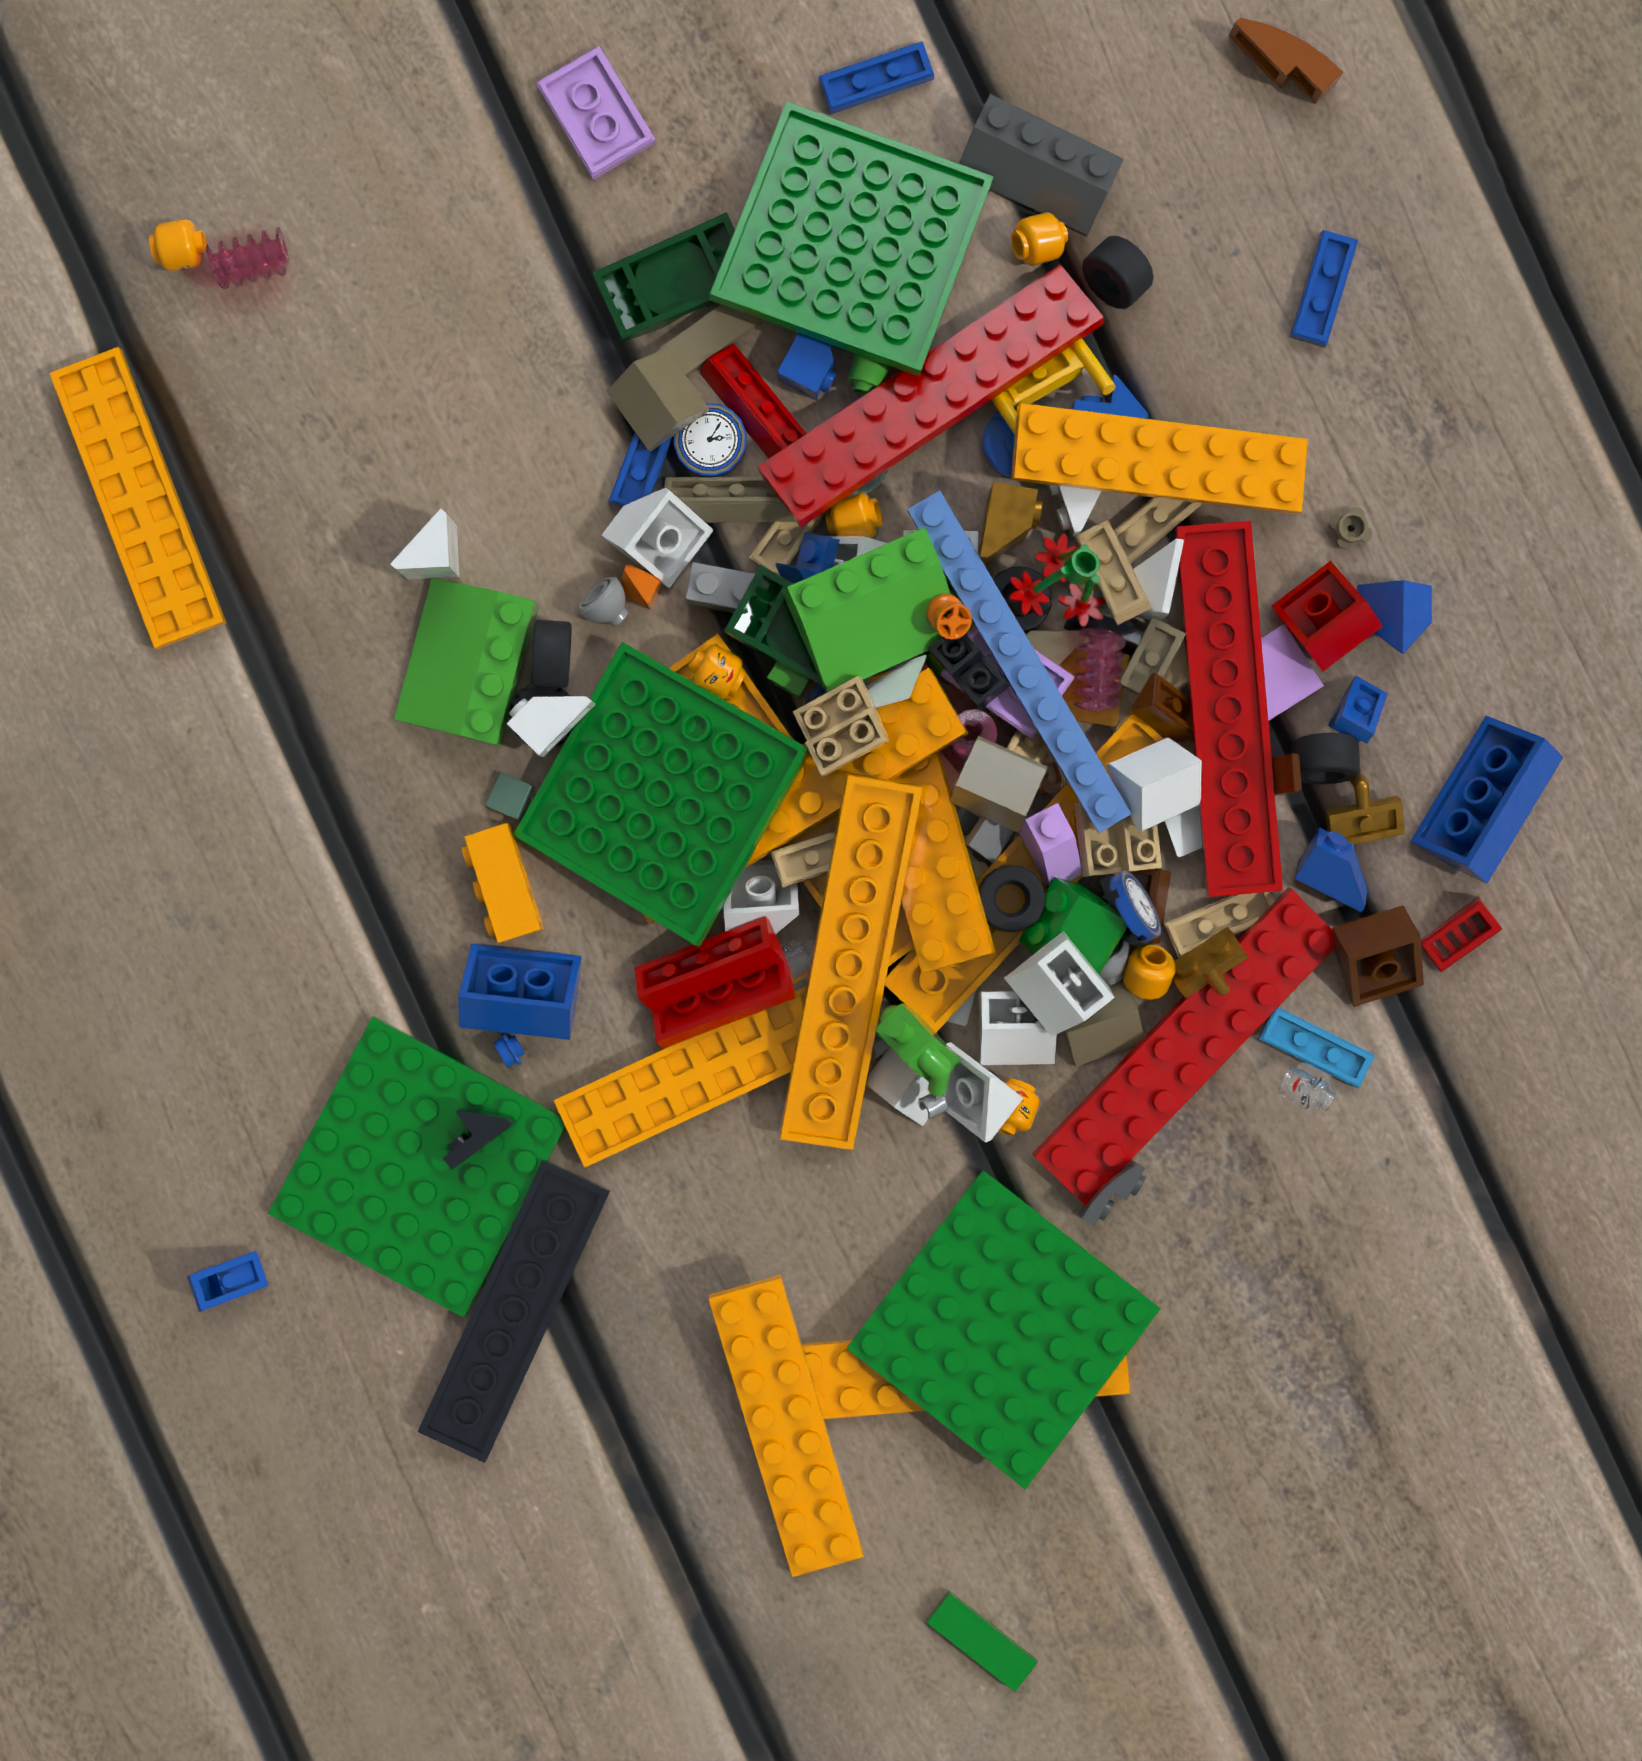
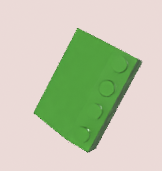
[782,527,951,693]
[394,578,539,748]

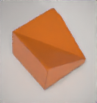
[621,564,662,609]

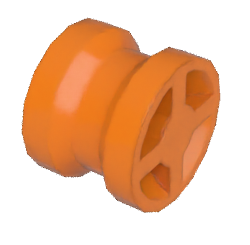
[926,593,972,640]

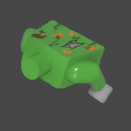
[873,1003,962,1119]

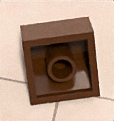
[1333,905,1424,1007]

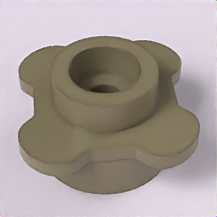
[1329,507,1372,550]

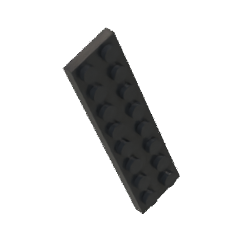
[418,1160,611,1463]

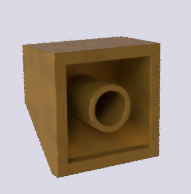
[978,482,1043,566]

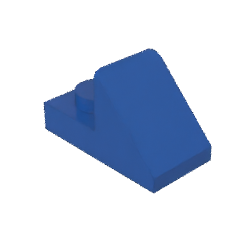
[1071,374,1148,419]
[776,532,840,584]
[1329,676,1388,744]
[187,1251,268,1312]

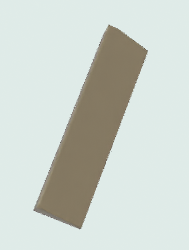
[664,476,796,523]

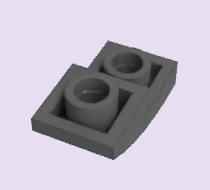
[1078,1162,1146,1225]

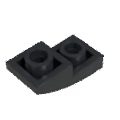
[929,634,1009,711]

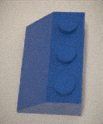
[458,944,581,1040]

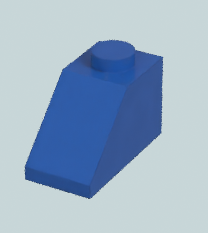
[777,333,837,400]
[1295,828,1368,912]

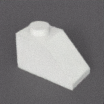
[507,696,595,757]

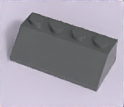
[959,94,1124,237]

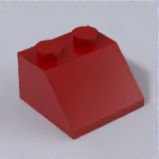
[1271,560,1383,672]

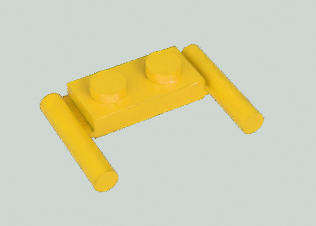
[991,339,1116,435]

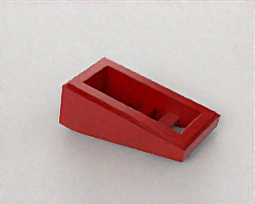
[1421,896,1502,972]

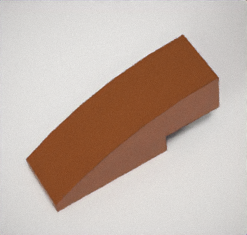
[1229,17,1343,104]

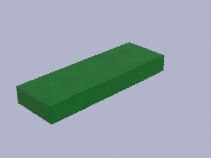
[926,1591,1038,1692]

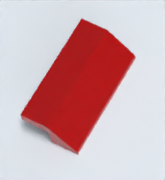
[634,916,795,1049]

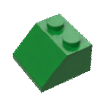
[1019,877,1127,975]

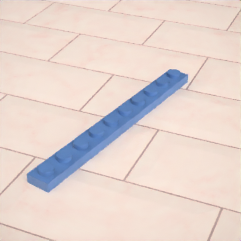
[907,490,1132,833]

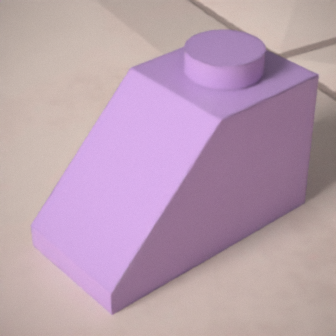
[1019,803,1082,888]

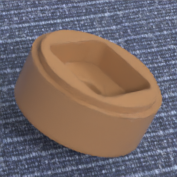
[1037,756,1065,794]

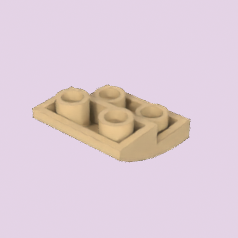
[793,676,889,777]
[1074,802,1162,877]

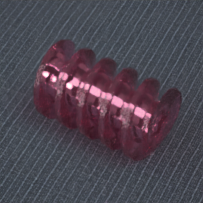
[206,227,290,290]
[1073,628,1125,711]
[948,709,997,761]

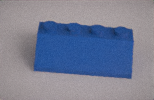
[1411,715,1563,884]

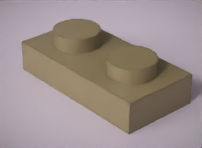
[1118,617,1186,695]

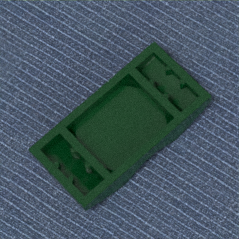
[592,212,735,341]
[724,565,871,690]

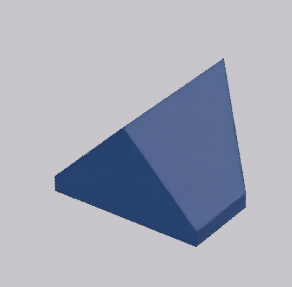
[1357,580,1432,654]

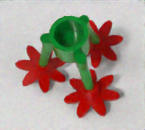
[1009,534,1106,627]

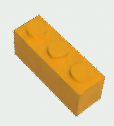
[461,823,545,943]

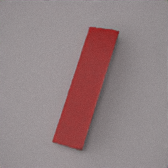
[700,343,807,459]

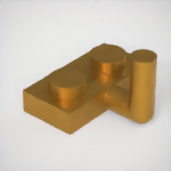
[1325,771,1405,845]
[1173,926,1248,998]

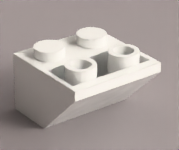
[1004,931,1115,1036]
[979,990,1057,1065]

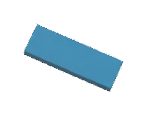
[1257,1007,1375,1088]

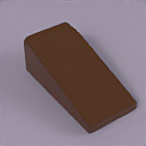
[1272,754,1302,796]

